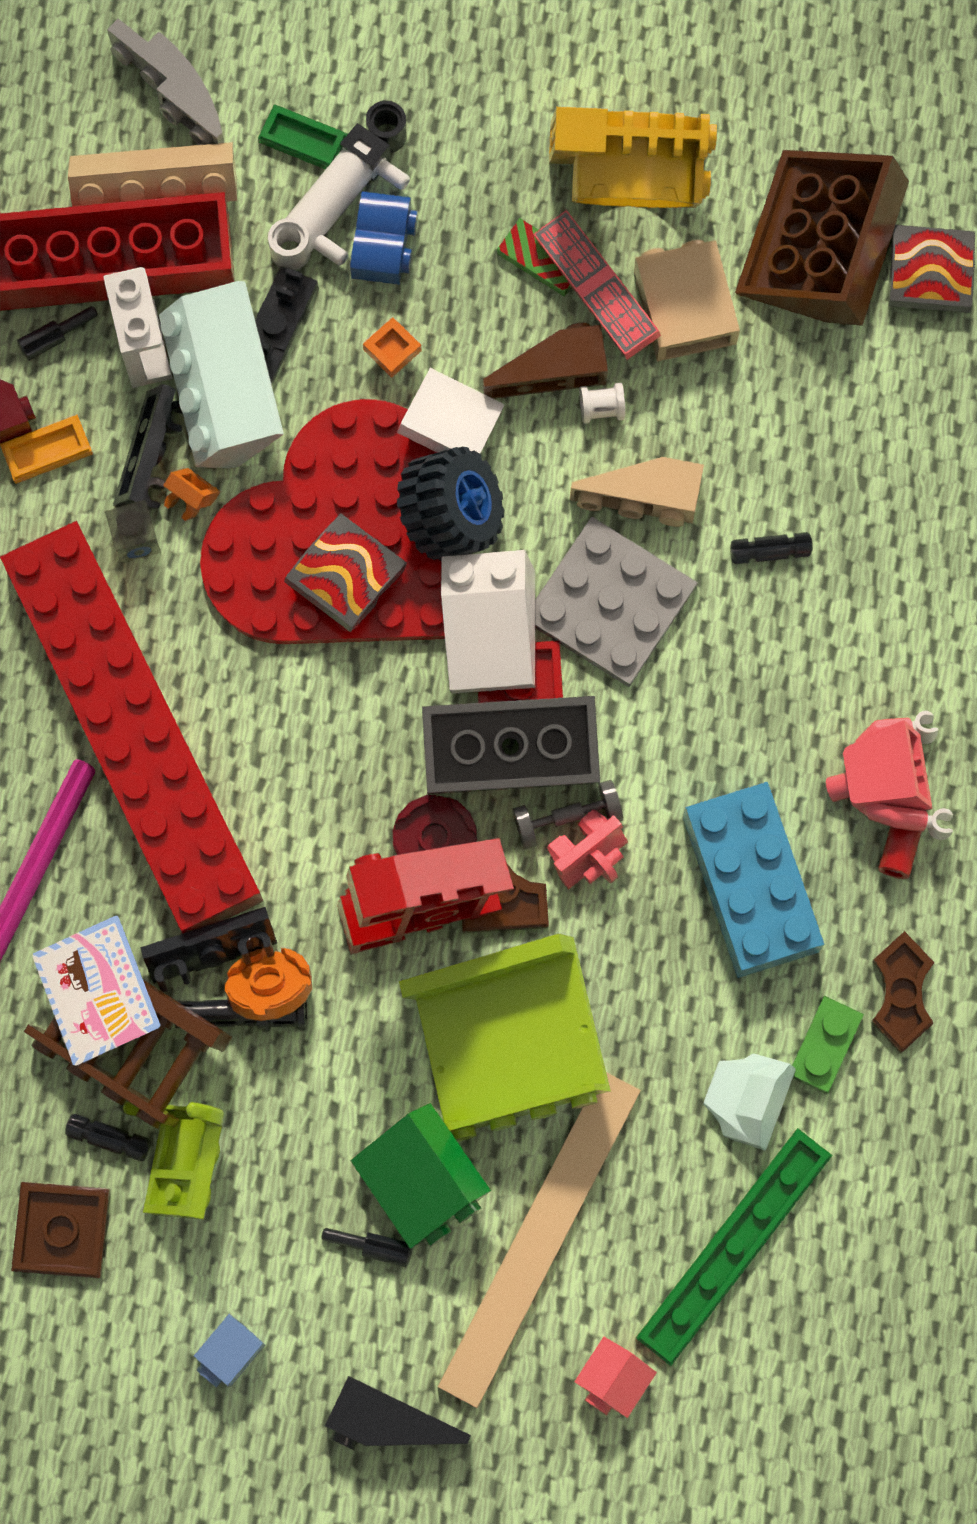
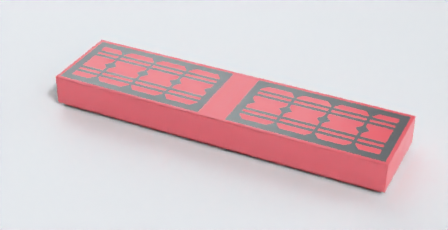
[533,210,661,360]

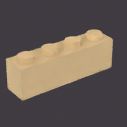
[68,142,237,206]

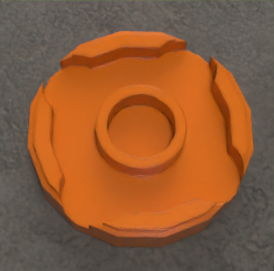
[225,948,312,1021]

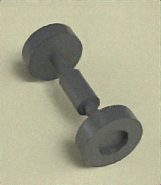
[512,780,623,850]

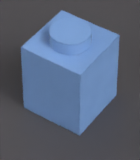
[194,1314,266,1387]

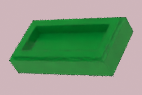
[258,104,348,170]

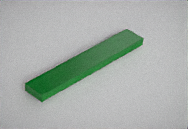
[635,1128,833,1367]

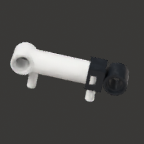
[268,100,410,270]

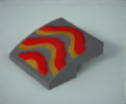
[889,225,975,313]
[284,514,407,632]

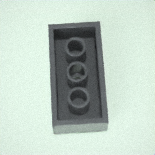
[422,696,600,795]

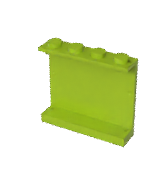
[399,934,611,1141]

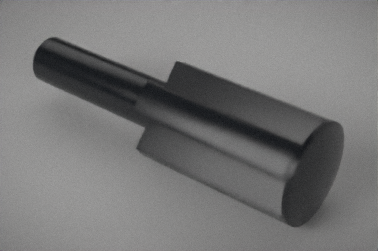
[17,306,98,361]
[321,1228,413,1268]

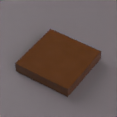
[11,1182,110,1279]

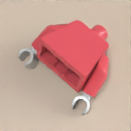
[826,711,953,840]

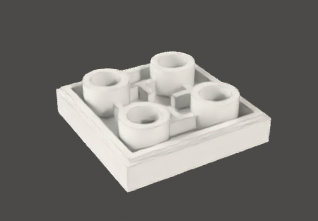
[397,368,505,454]

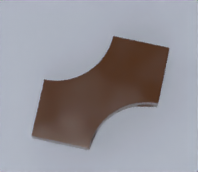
[871,931,935,1053]

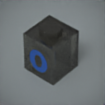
[104,500,161,564]

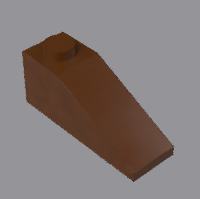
[483,322,608,399]

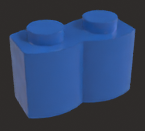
[350,191,418,285]

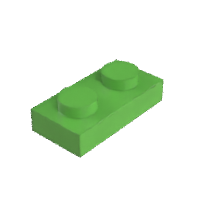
[792,996,864,1094]

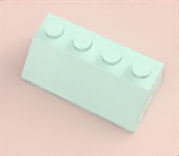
[159,281,284,468]

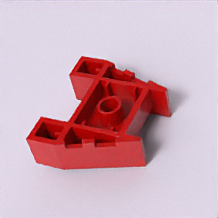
[337,838,514,955]

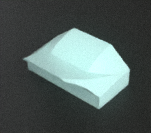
[703,1054,796,1151]

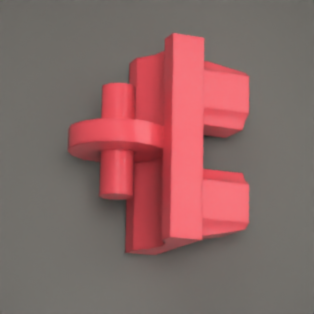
[547,810,628,890]

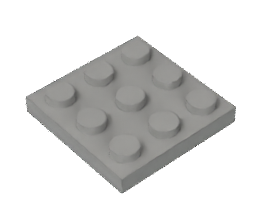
[535,517,698,687]

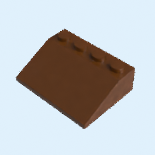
[735,150,909,326]

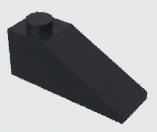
[325,1376,471,1450]

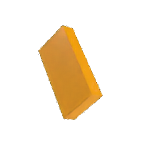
[0,415,93,484]

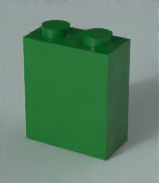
[350,1103,491,1249]

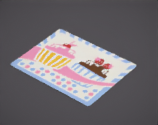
[32,916,160,1066]

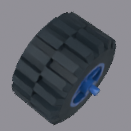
[397,446,505,561]

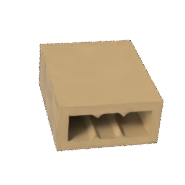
[634,240,740,362]

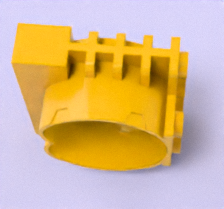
[549,107,717,208]

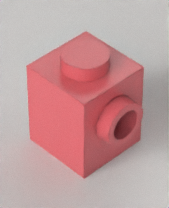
[574,1336,657,1418]

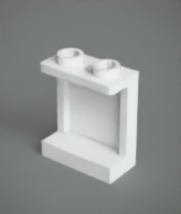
[103,267,173,388]

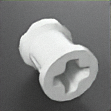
[579,383,625,424]

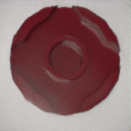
[393,795,477,855]

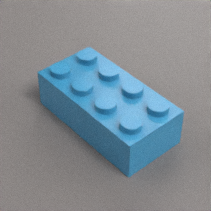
[682,782,825,978]

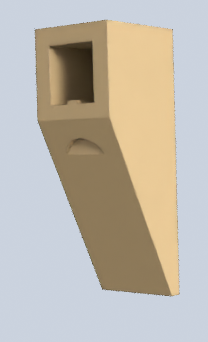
[570,457,704,527]

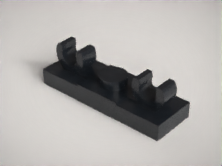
[255,266,318,386]
[113,384,183,510]
[140,907,277,992]

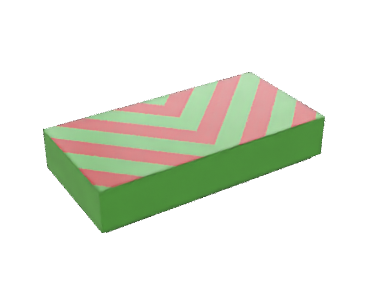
[497,218,571,297]

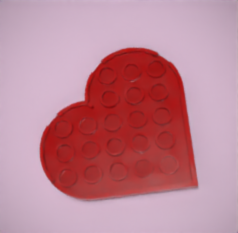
[200,399,445,644]

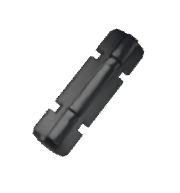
[730,532,813,564]
[65,1114,151,1161]

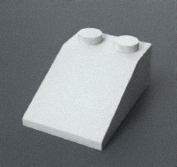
[441,550,535,694]

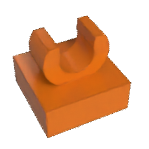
[363,317,422,378]
[163,468,221,521]

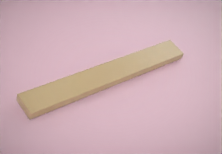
[438,1072,641,1408]

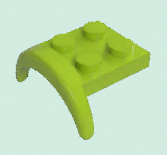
[123,1101,224,1220]

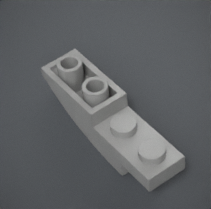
[107,19,224,145]

